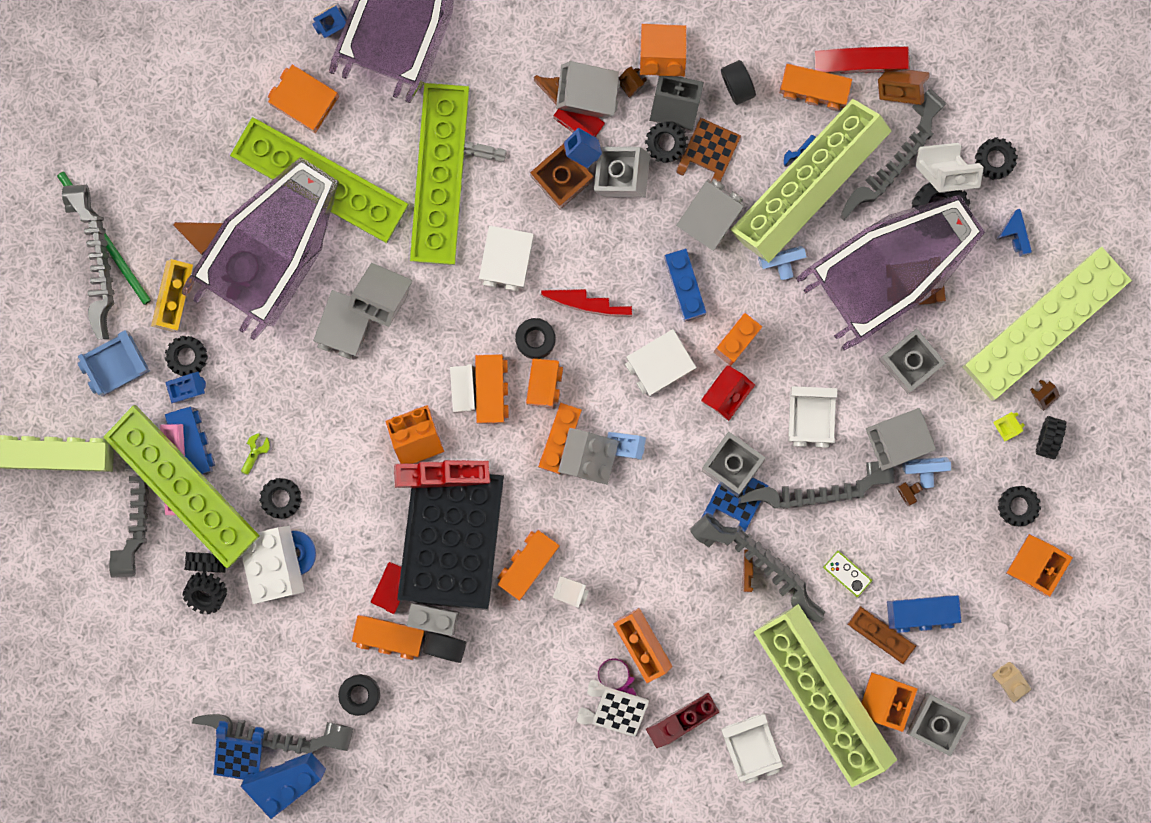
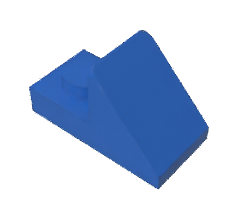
[997,209,1032,257]

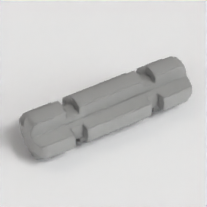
[464,141,506,162]

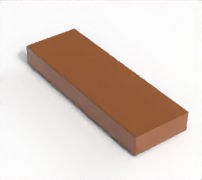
[847,606,916,664]

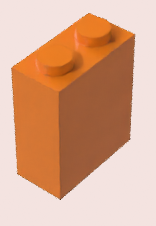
[640,24,686,77]
[268,64,340,134]
[714,313,763,366]

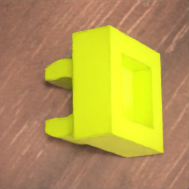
[993,412,1025,441]

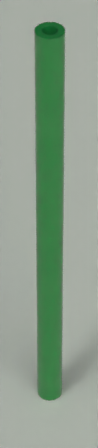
[57,171,151,305]

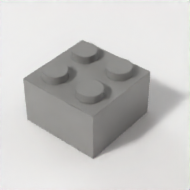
[594,147,650,198]
[879,328,946,394]
[558,428,619,485]
[701,431,766,497]
[906,693,971,757]

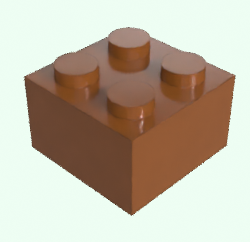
[530,143,594,210]

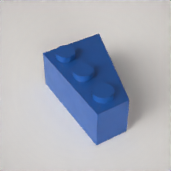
[241,752,326,819]

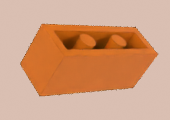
[779,64,852,111]
[475,354,509,424]
[538,402,582,475]
[497,530,560,601]
[613,608,673,683]
[351,614,425,660]

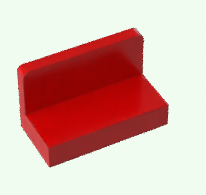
[553,109,605,137]
[701,365,755,421]
[371,562,401,614]

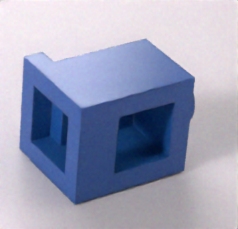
[312,3,349,38]

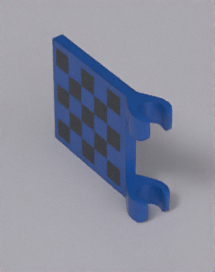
[701,478,769,532]
[213,721,264,780]

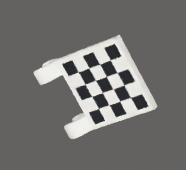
[577,680,649,737]

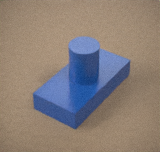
[165,372,206,404]

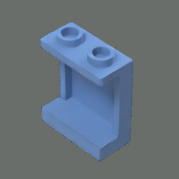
[78,330,150,397]

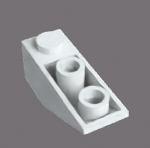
[553,576,589,608]

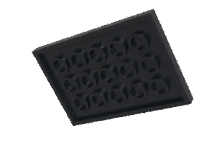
[397,474,504,611]

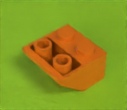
[526,359,563,409]
[385,405,444,464]
[1006,534,1073,597]
[861,672,918,732]

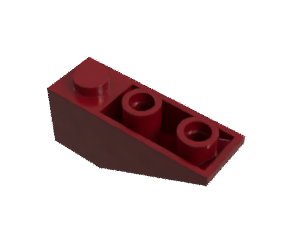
[646,692,719,749]

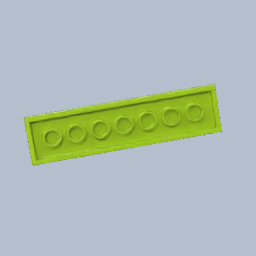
[410,83,469,265]
[230,117,409,244]
[103,405,260,568]

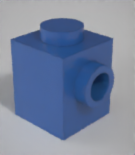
[564,128,602,168]

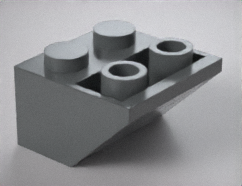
[649,76,704,130]

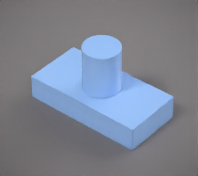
[758,246,806,280]
[607,432,646,460]
[902,457,951,488]

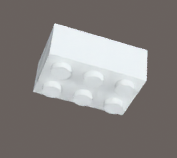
[242,526,305,604]

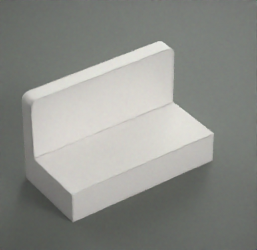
[450,364,476,412]

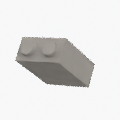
[556,61,620,119]
[676,179,746,251]
[348,262,412,327]
[313,290,371,360]
[865,408,936,471]
[407,603,459,636]

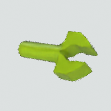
[241,433,270,475]

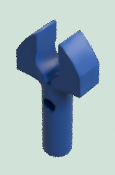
[783,135,816,166]

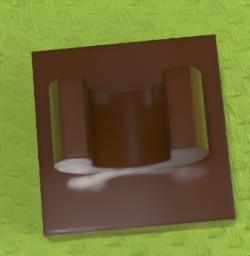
[618,66,647,98]
[1030,380,1060,411]
[896,482,923,506]

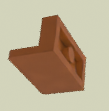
[878,70,930,105]

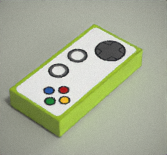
[822,550,872,597]

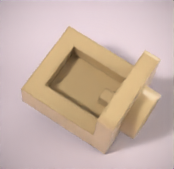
[992,662,1032,703]

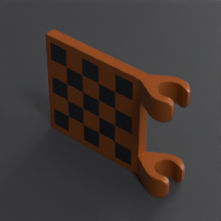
[676,117,741,182]

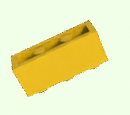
[151,259,193,332]

